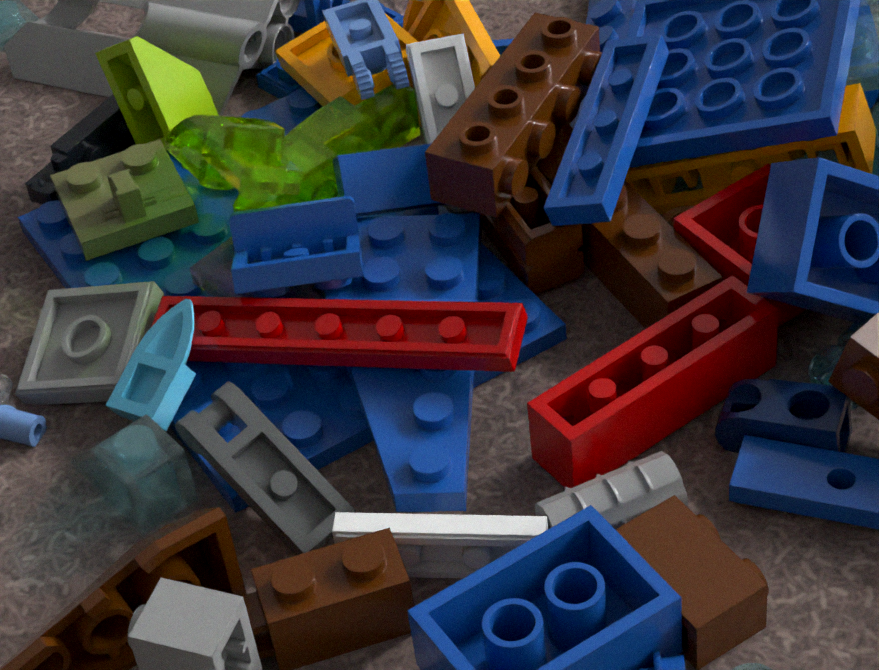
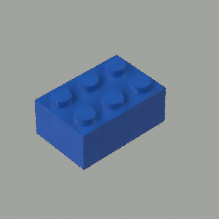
[747,157,879,325]
[407,505,682,670]

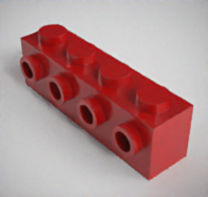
[527,275,778,488]

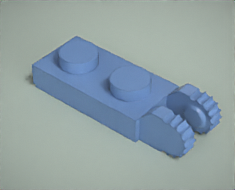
[322,0,409,100]

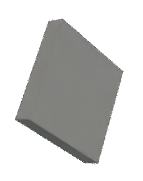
[15,281,164,405]

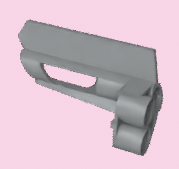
[4,0,300,117]

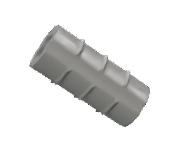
[534,451,688,530]

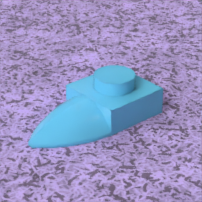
[105,299,196,431]

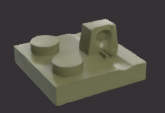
[50,139,199,261]

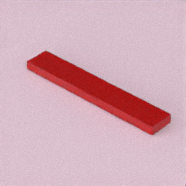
[151,296,528,372]

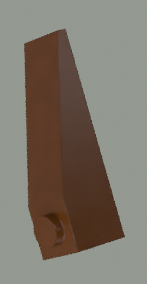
[0,507,247,670]

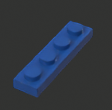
[544,34,669,226]

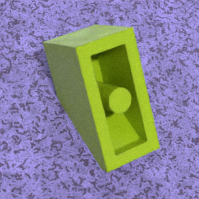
[95,36,222,149]

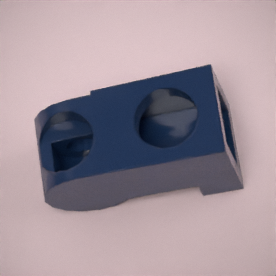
[715,379,852,453]

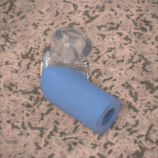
[0,373,47,447]

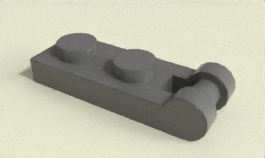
[175,381,356,555]

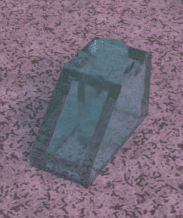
[70,414,198,536]

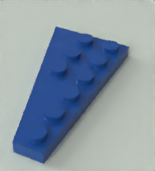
[322,213,482,512]

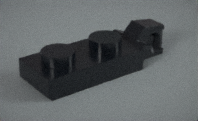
[25,94,136,205]

